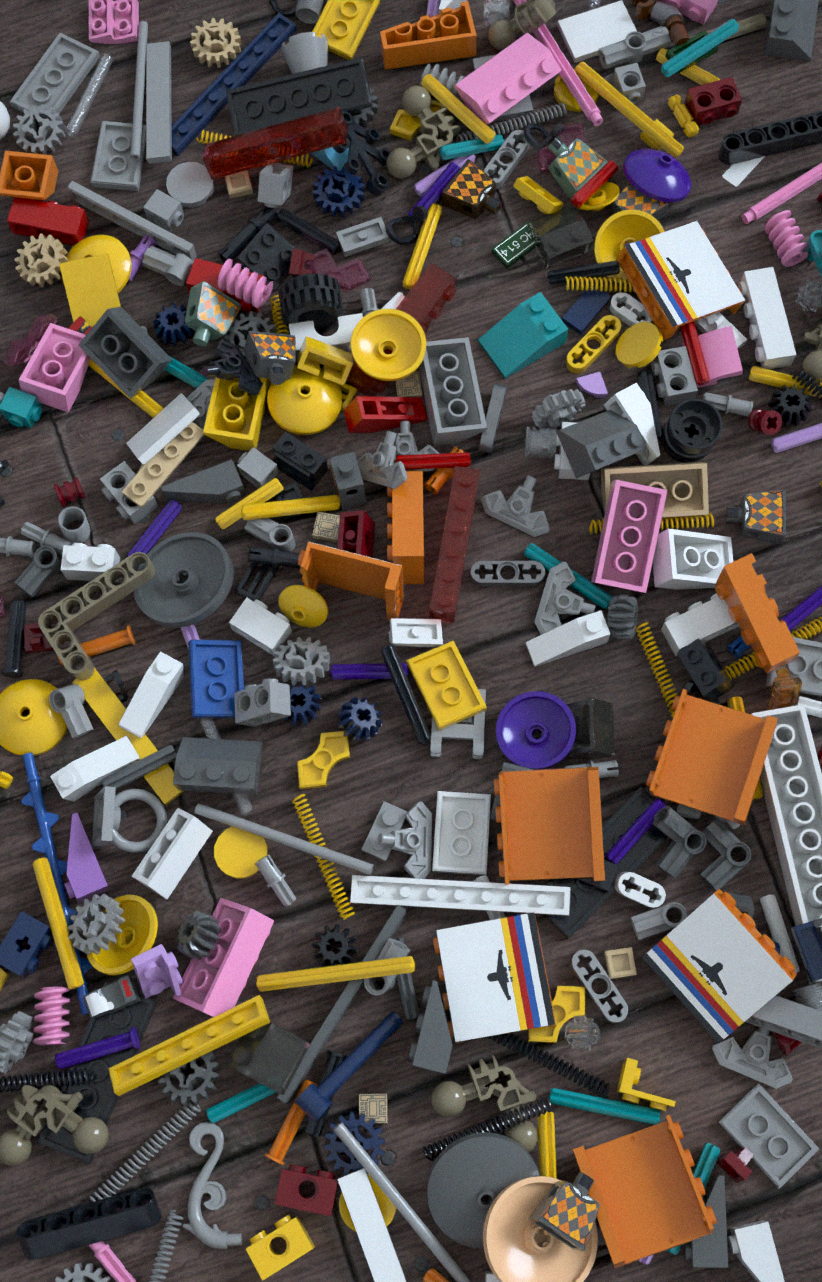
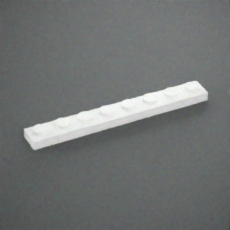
[350,875,570,916]

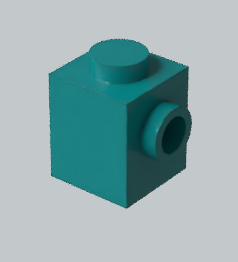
[0,387,42,428]

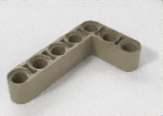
[38,552,155,680]

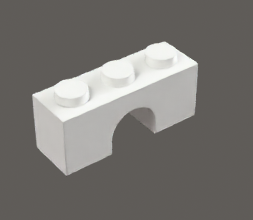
[289,313,363,362]

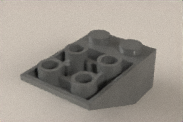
[408,980,453,1076]

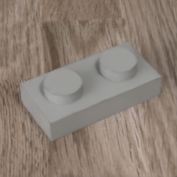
[336,217,390,257]
[362,801,407,862]

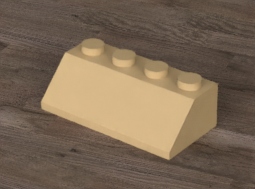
[601,462,709,517]

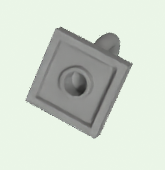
[91,786,167,853]

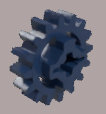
[313,166,365,217]
[324,1111,385,1175]

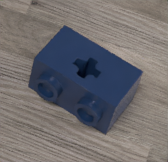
[0,911,54,978]

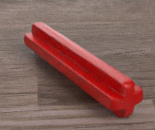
[571,161,618,208]
[680,321,710,385]
[395,452,471,470]

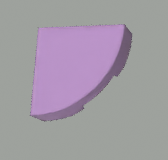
[576,372,608,398]

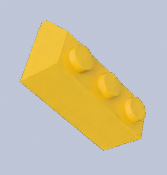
[203,377,270,451]

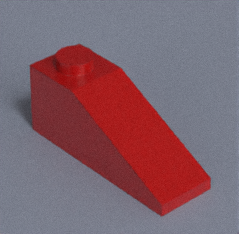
[344,396,427,433]

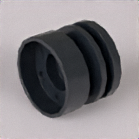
[662,398,723,463]

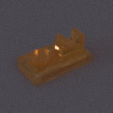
[767,668,802,710]

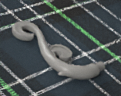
[183,1122,243,1249]

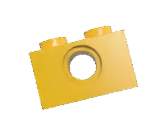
[246,1215,315,1281]

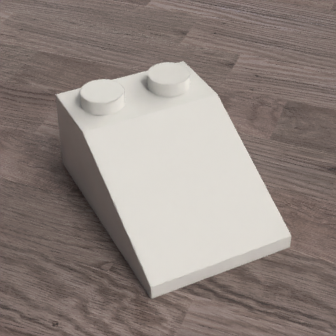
[653,529,733,590]

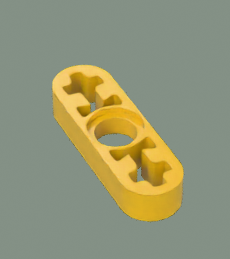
[566,315,621,374]

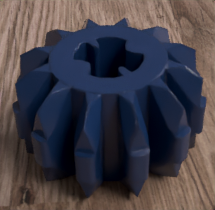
[153,303,193,347]
[283,682,321,726]
[337,697,383,742]

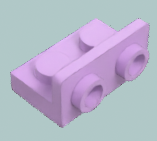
[131,944,183,999]

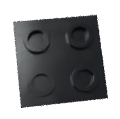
[237,223,295,291]

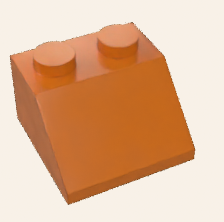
[0,151,59,200]

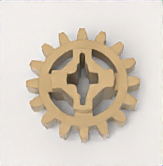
[190,18,242,68]
[15,234,68,287]

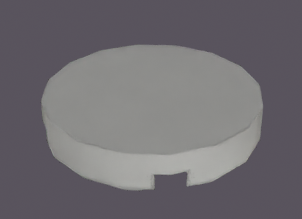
[166,162,214,208]

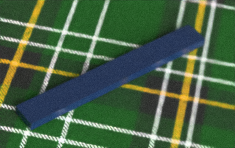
[172,13,297,156]

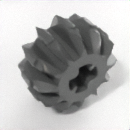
[607,595,638,640]
[175,911,221,960]

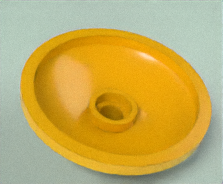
[594,210,665,285]
[62,235,132,293]
[351,309,426,381]
[267,365,342,435]
[0,679,68,756]
[86,895,158,975]

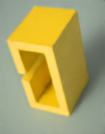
[297,336,353,386]

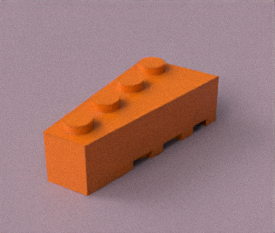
[380,1,477,70]
[387,471,424,584]
[715,553,800,674]

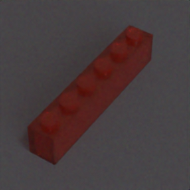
[202,107,348,180]
[347,263,456,397]
[429,466,480,623]

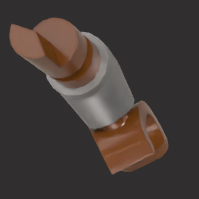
[632,0,690,46]

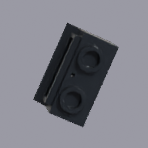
[273,431,328,491]

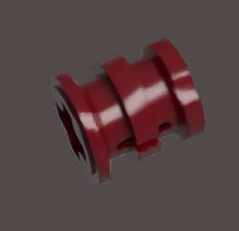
[748,409,782,435]
[54,477,86,508]

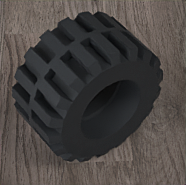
[279,273,344,330]

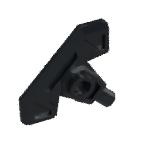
[202,339,263,395]

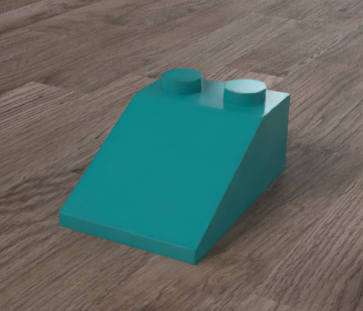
[478,292,568,379]

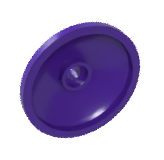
[623,149,692,202]
[496,691,576,770]

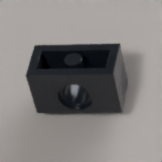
[677,638,735,701]

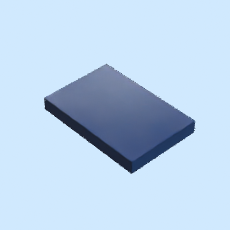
[188,640,244,718]

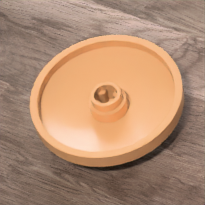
[483,1176,598,1282]

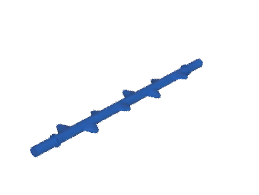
[21,753,93,1015]

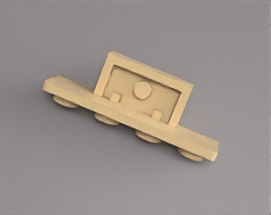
[122,422,204,507]

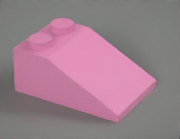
[19,323,91,412]

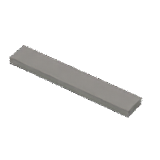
[146,41,172,164]
[68,181,197,261]

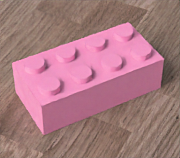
[591,480,667,593]

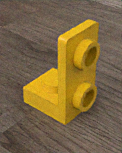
[616,1058,676,1111]

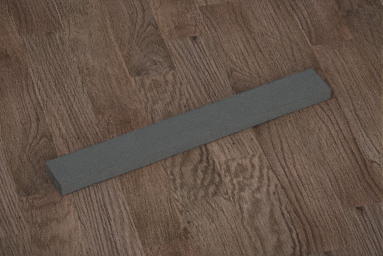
[277,905,407,1103]

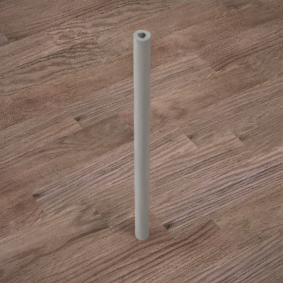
[130,21,148,160]
[195,803,374,875]
[333,1122,470,1282]

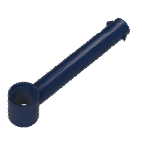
[295,1011,404,1122]

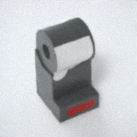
[83,975,141,1019]

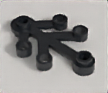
[331,109,391,196]

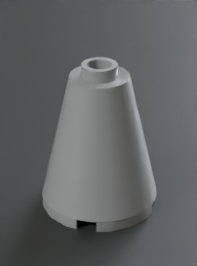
[281,32,328,74]

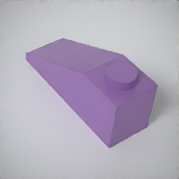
[64,813,108,904]

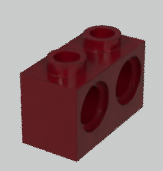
[684,77,742,125]

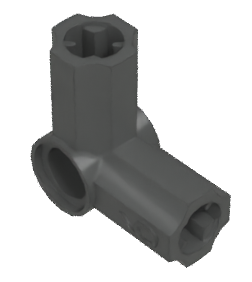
[653,806,707,879]
[700,818,751,892]

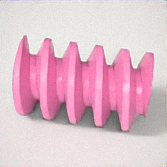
[764,210,809,267]
[218,259,273,308]
[33,987,70,1046]

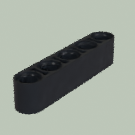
[718,111,822,165]
[16,1188,162,1260]

